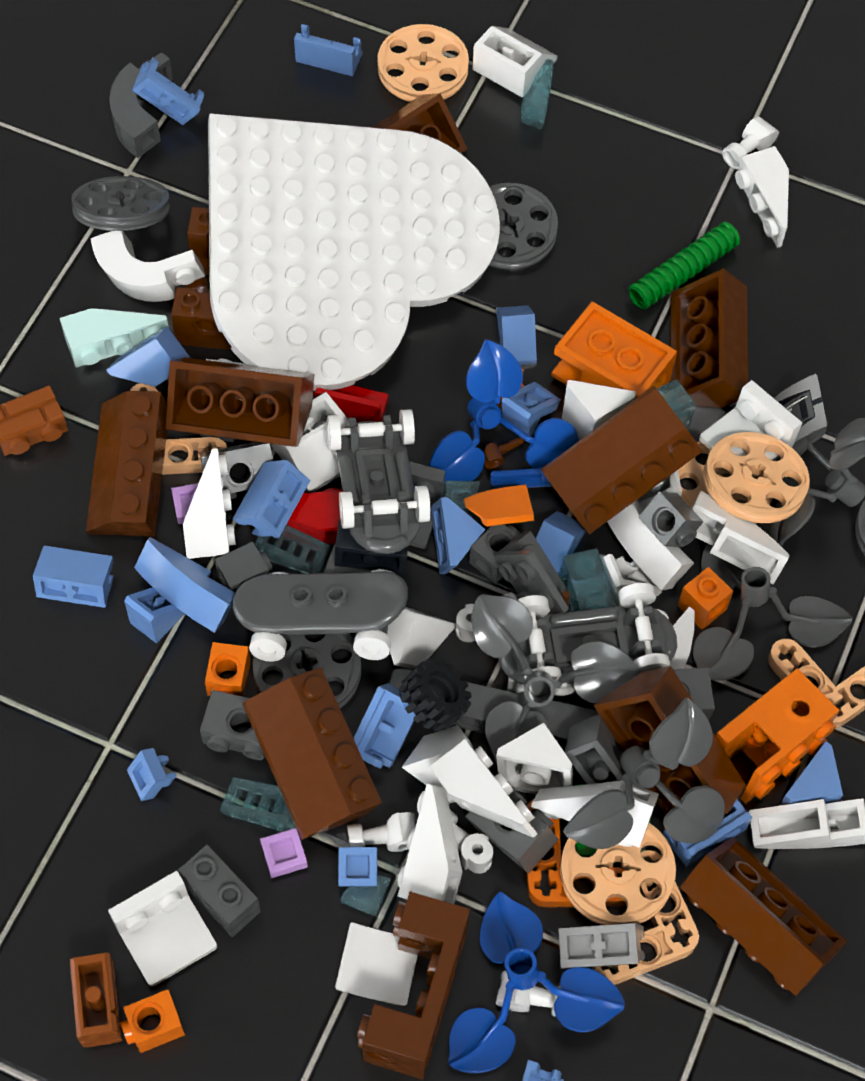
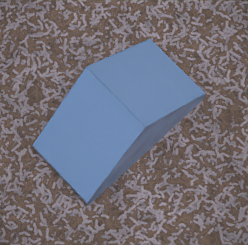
[496,305,537,365]
[430,497,485,574]
[536,511,586,576]
[124,587,185,644]
[780,741,843,806]

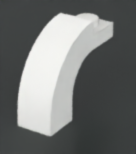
[91,231,205,302]

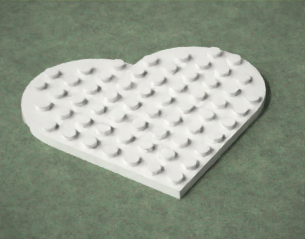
[208,114,500,391]

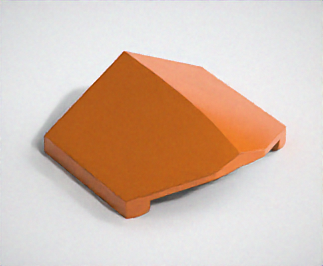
[463,485,534,526]

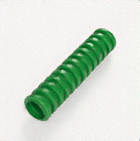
[628,222,740,310]

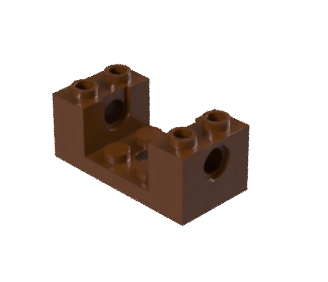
[171,207,232,350]
[357,891,470,1080]

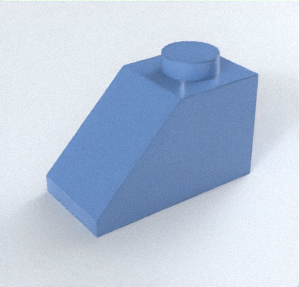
[107,326,190,387]

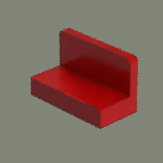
[314,385,389,422]

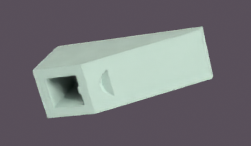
[60,308,169,368]

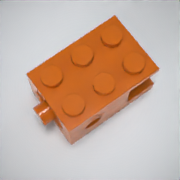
[551,301,677,400]
[716,668,840,804]

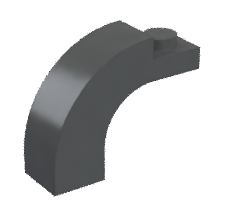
[110,52,173,158]

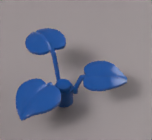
[428,339,579,486]
[448,892,625,1073]

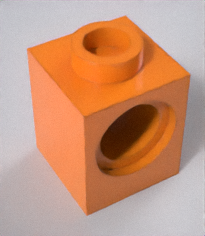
[677,567,733,630]
[205,642,251,697]
[120,989,185,1053]

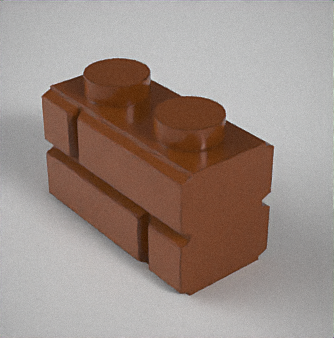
[0,385,68,456]
[70,953,123,1048]

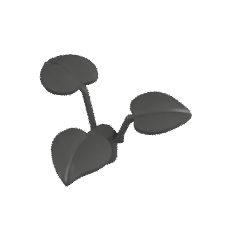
[769,415,865,547]
[693,543,853,681]
[472,594,638,765]
[563,697,725,849]

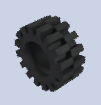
[399,658,471,731]

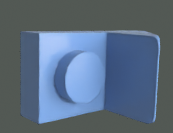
[501,382,561,436]

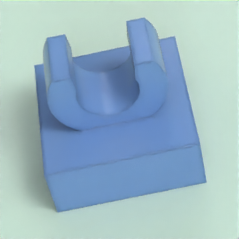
[127,748,177,801]
[338,847,377,887]

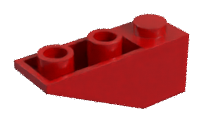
[283,488,343,545]

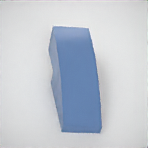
[134,537,235,633]

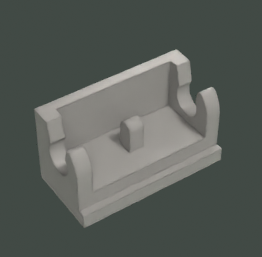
[558,923,645,968]

